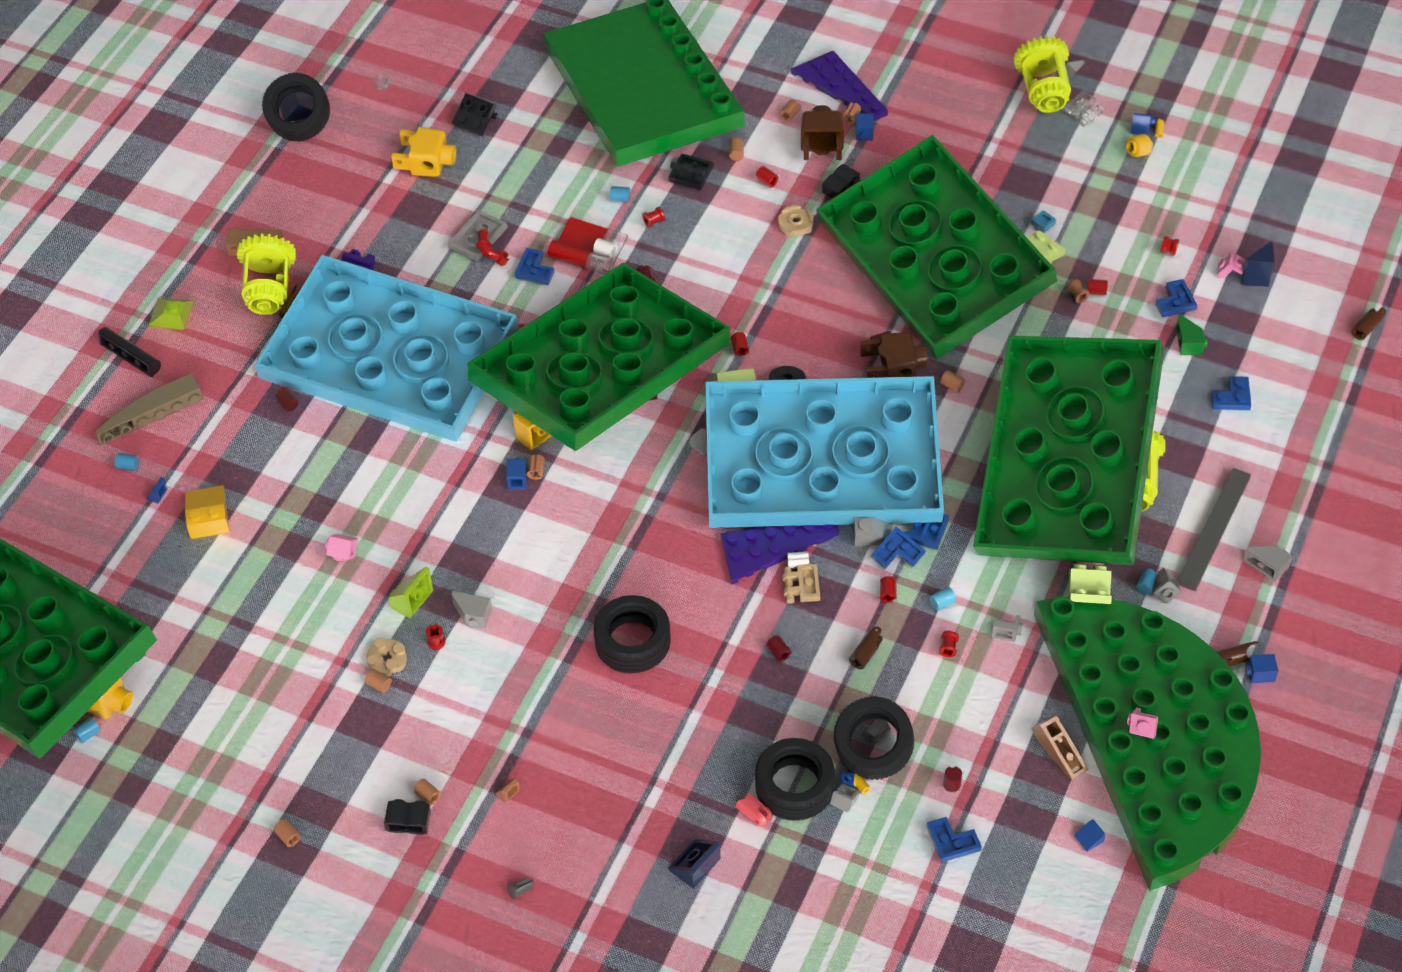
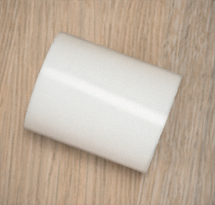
[593,238,617,258]
[787,551,809,569]

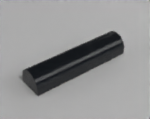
[98,327,161,377]

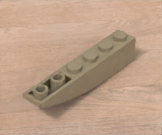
[95,373,203,446]

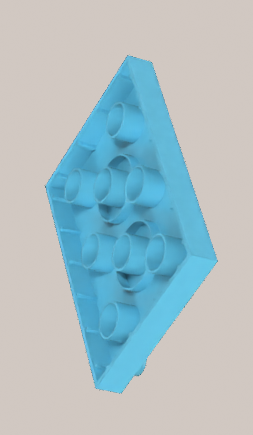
[254,255,519,442]
[706,376,944,528]

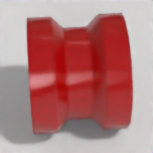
[1160,235,1180,256]

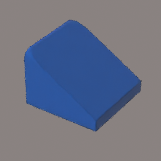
[1131,113,1151,135]
[146,477,168,503]
[1074,819,1105,852]

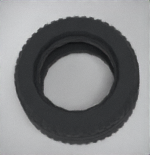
[262,72,330,141]
[594,595,671,673]
[833,696,914,780]
[755,738,835,821]

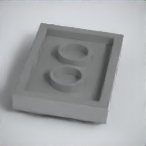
[448,210,508,262]

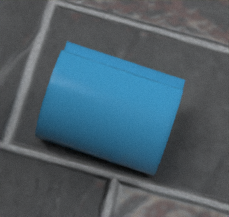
[610,186,630,202]
[115,453,140,471]
[1136,568,1159,595]
[72,717,101,743]

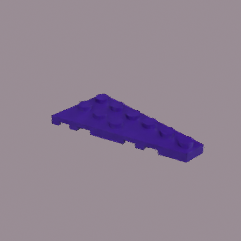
[791,51,888,121]
[721,524,839,584]

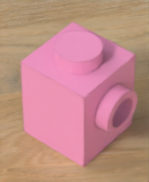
[325,534,358,561]

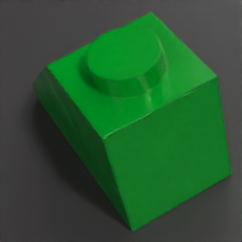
[1176,315,1207,355]

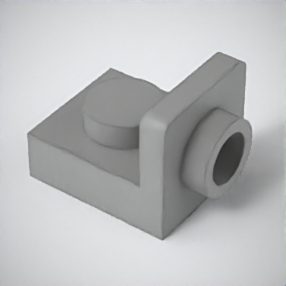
[1154,567,1182,603]
[992,615,1023,642]

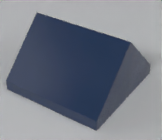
[280,92,314,122]
[1240,242,1275,287]
[668,839,721,889]

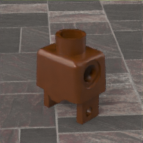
[801,105,844,160]
[860,333,928,378]

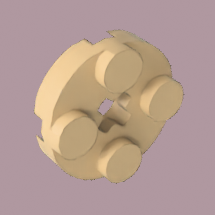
[778,205,813,237]
[366,638,407,677]

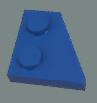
[904,514,949,550]

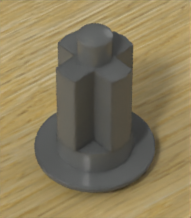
[507,877,534,900]

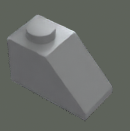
[853,517,892,546]
[1243,545,1292,582]
[452,591,492,628]

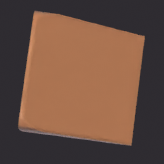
[495,778,520,803]

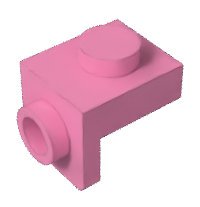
[1217,252,1246,279]
[1127,708,1158,739]

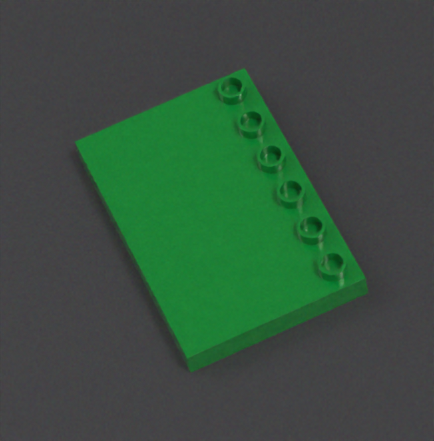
[543,0,745,167]
[816,134,1057,360]
[467,262,730,452]
[973,336,1164,565]
[0,539,157,759]

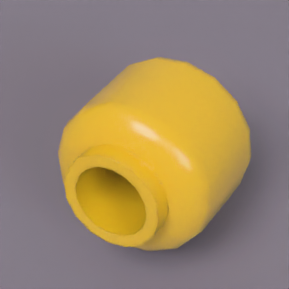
[1126,134,1153,158]

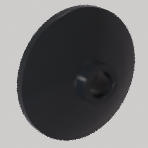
[769,366,806,380]

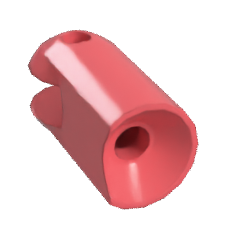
[736,793,773,826]

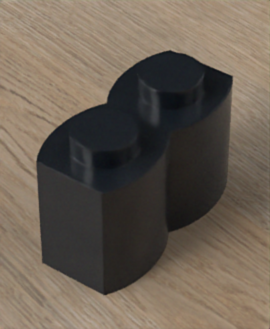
[822,164,861,198]
[384,799,431,835]

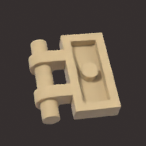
[782,564,820,604]

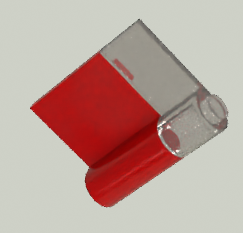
[547,217,628,274]

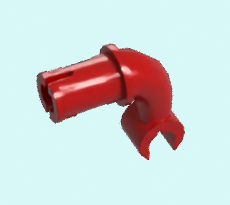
[477,229,509,266]

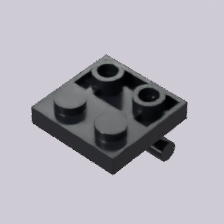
[452,93,498,137]
[668,153,714,190]

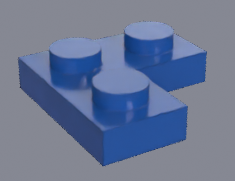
[515,248,555,285]
[1155,279,1197,317]
[1211,376,1251,410]
[871,526,926,569]
[926,817,982,862]

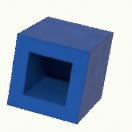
[856,114,874,141]
[506,458,527,489]
[1245,654,1278,683]

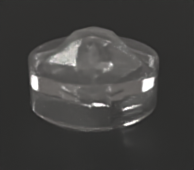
[373,73,391,90]

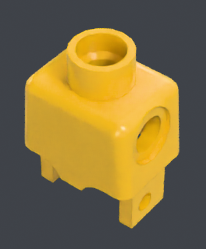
[391,127,457,177]
[87,677,133,720]

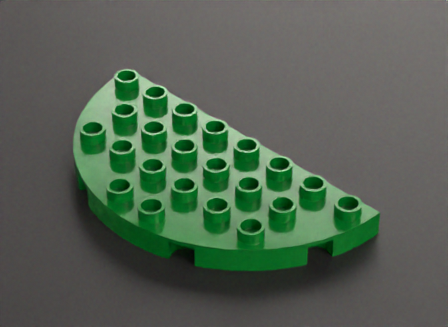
[1034,597,1261,891]

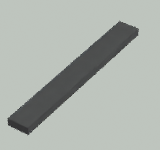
[1178,468,1251,591]

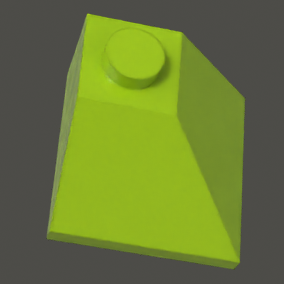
[149,298,193,330]
[389,567,433,618]

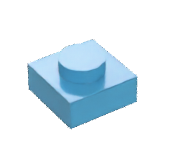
[1031,210,1056,233]

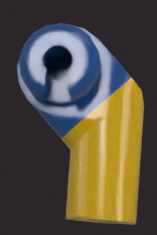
[1150,116,1165,138]
[840,772,871,794]

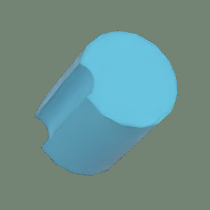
[930,587,956,611]

